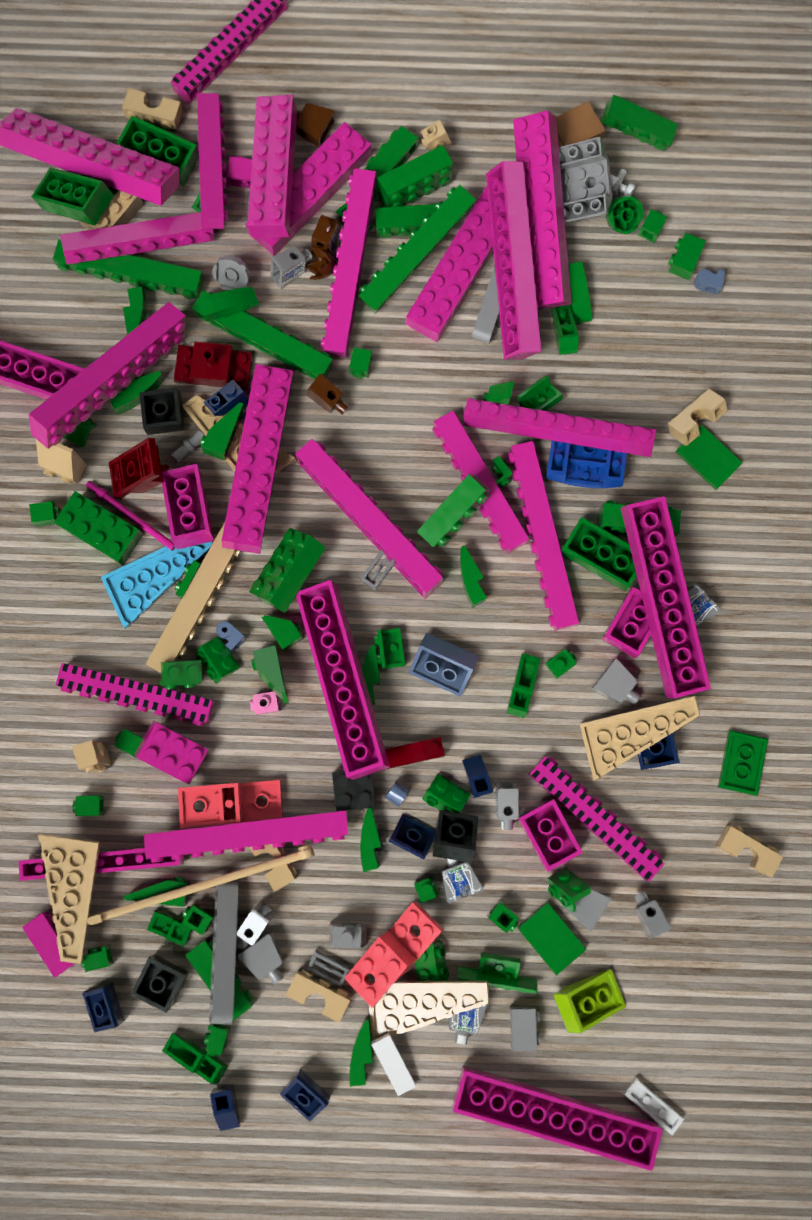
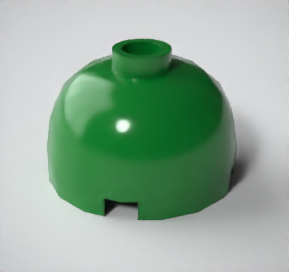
[606,195,644,234]

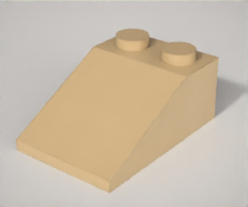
[36,439,87,485]

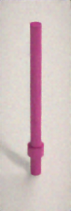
[86,481,176,551]

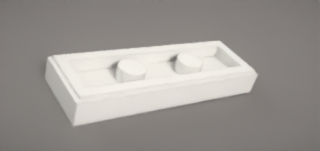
[371,1032,416,1096]
[623,1077,684,1135]

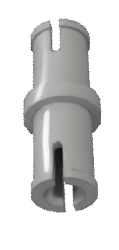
[170,430,204,463]

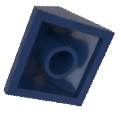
[638,732,680,770]
[389,813,435,860]
[82,982,125,1033]
[280,1069,331,1122]

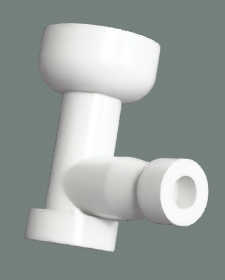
[617,169,636,196]

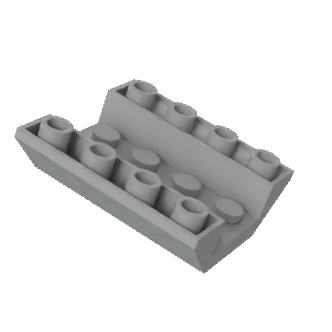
[559,137,612,223]

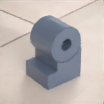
[694,269,725,294]
[216,621,246,653]
[385,781,410,807]

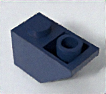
[203,380,249,416]
[462,755,493,798]
[210,1085,241,1131]

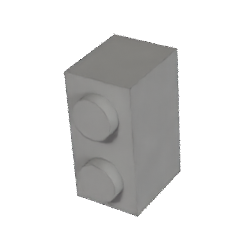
[510,1006,541,1052]

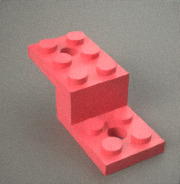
[178,780,283,828]
[344,901,444,1008]

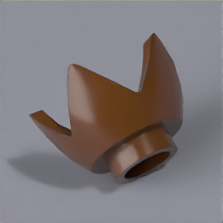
[305,247,336,280]

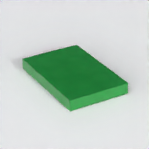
[675,425,743,490]
[718,730,768,796]
[517,902,586,976]

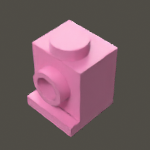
[250,691,280,715]

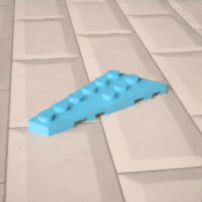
[101,542,213,629]

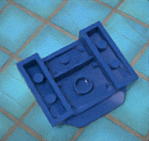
[547,441,627,488]

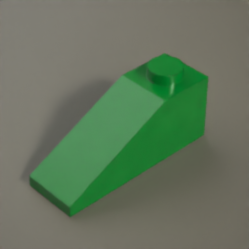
[551,305,579,355]
[200,402,244,461]
[251,645,289,703]
[124,876,190,907]

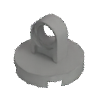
[212,256,250,291]

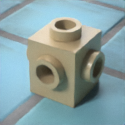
[421,120,452,150]

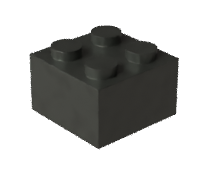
[139,388,185,435]
[332,770,376,812]
[432,810,479,863]
[130,954,189,1013]

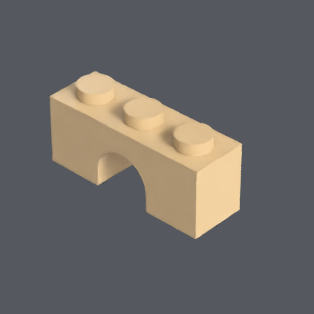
[122,88,183,131]
[668,389,727,446]
[72,740,112,773]
[715,825,783,878]
[249,844,297,892]
[285,970,351,1023]

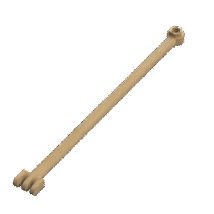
[87,844,315,925]

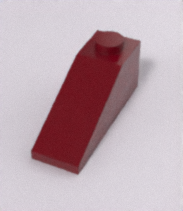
[385,737,445,769]

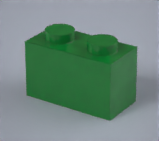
[668,233,706,280]

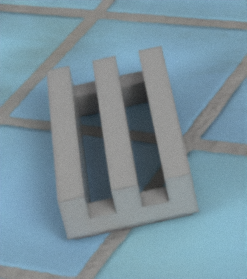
[360,550,395,590]
[306,950,351,988]

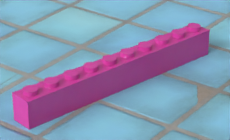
[321,168,377,357]
[464,398,656,457]
[507,441,579,631]
[144,811,349,863]

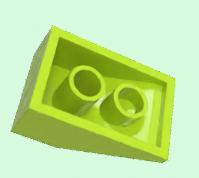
[553,969,626,1033]

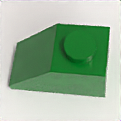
[483,382,514,405]
[261,615,304,651]

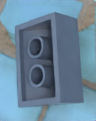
[408,632,479,697]

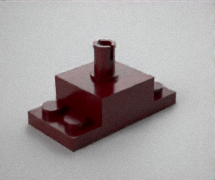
[174,341,253,390]
[108,438,170,499]

